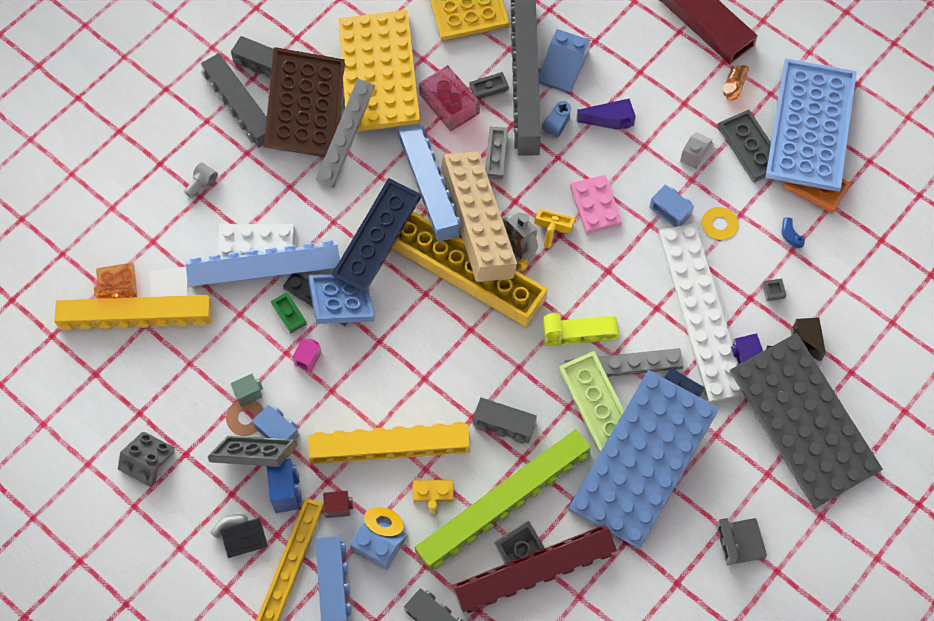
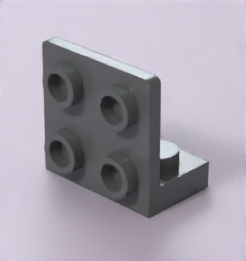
[716,518,767,566]

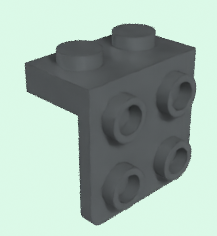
[118,432,175,487]

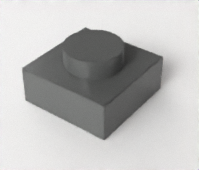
[762,278,787,301]

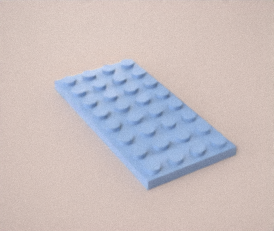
[765,58,857,192]

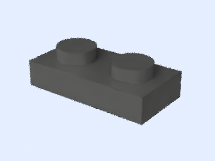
[469,72,509,100]

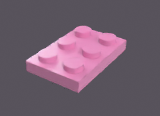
[570,175,622,234]

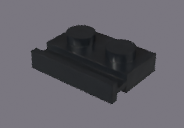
[220,517,268,558]

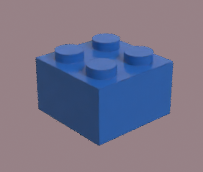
[267,459,302,513]

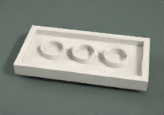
[217,224,295,257]

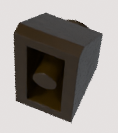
[791,317,826,361]

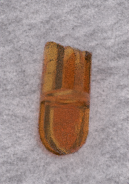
[723,65,749,100]

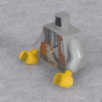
[502,212,538,272]

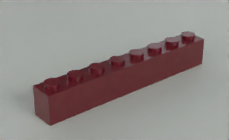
[452,525,617,613]

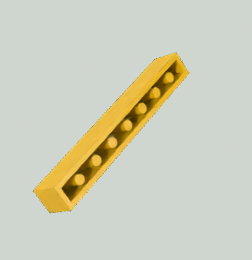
[54,295,212,331]
[308,422,470,464]

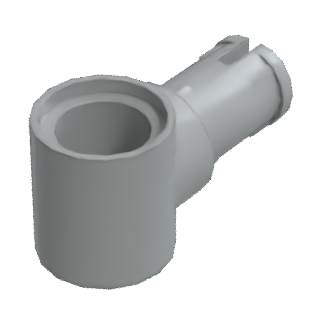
[184,162,218,199]

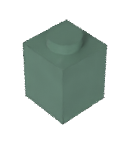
[231,374,263,407]

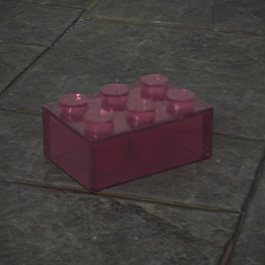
[419,65,480,132]

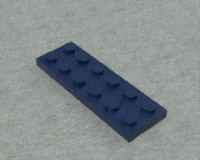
[332,178,422,294]

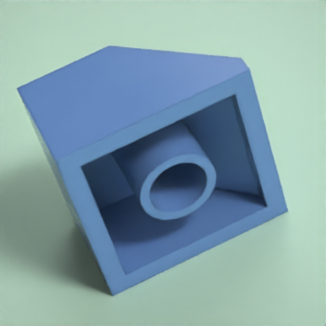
[350,518,408,570]

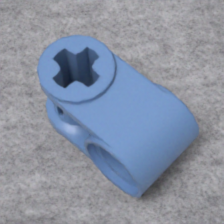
[542,101,571,137]

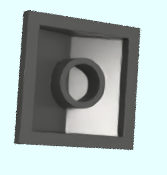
[494,521,545,564]

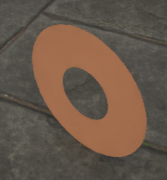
[226,401,264,436]

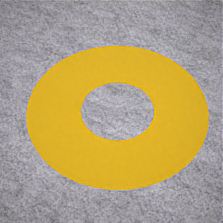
[701,207,739,240]
[364,507,404,536]

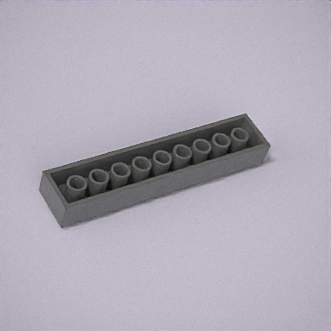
[510,0,541,156]

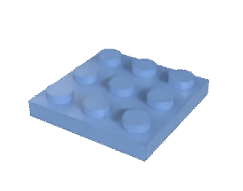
[308,274,375,324]

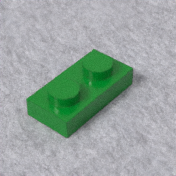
[271,292,307,334]

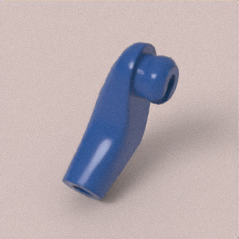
[781,217,805,248]

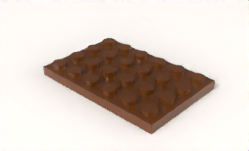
[264,47,345,157]

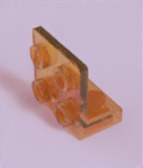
[94,263,137,299]

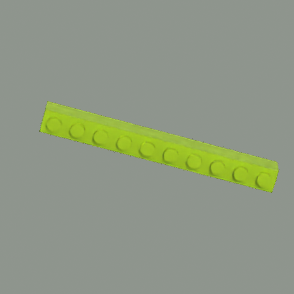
[415,429,591,571]

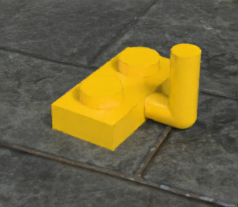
[534,209,575,248]
[413,480,453,515]

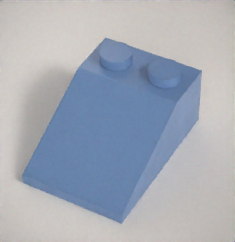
[539,29,590,94]

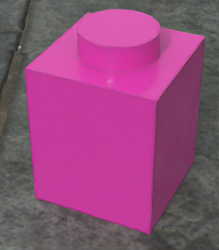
[292,338,322,372]

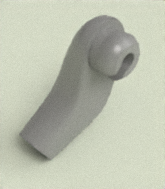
[210,514,248,539]

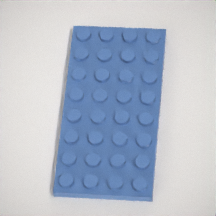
[568,370,719,550]

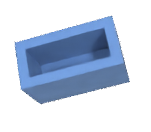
[649,184,694,227]
[252,405,299,440]

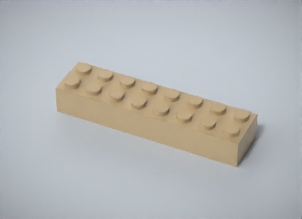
[441,151,517,282]

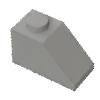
[680,132,713,169]

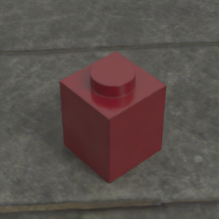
[323,491,353,518]

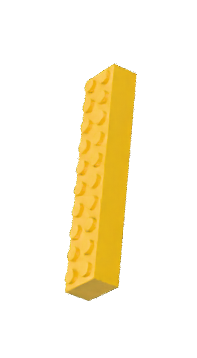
[392,211,548,328]

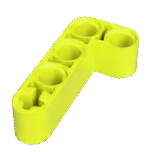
[543,313,620,346]

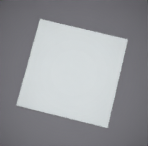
[149,267,188,297]

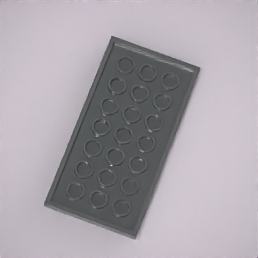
[729,333,883,509]

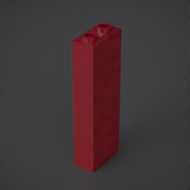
[660,0,758,65]

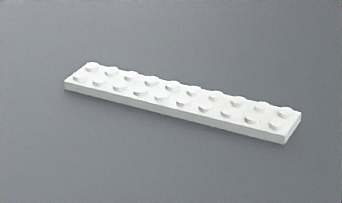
[659,223,745,403]

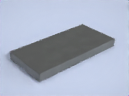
[717,110,771,183]
[208,436,298,467]

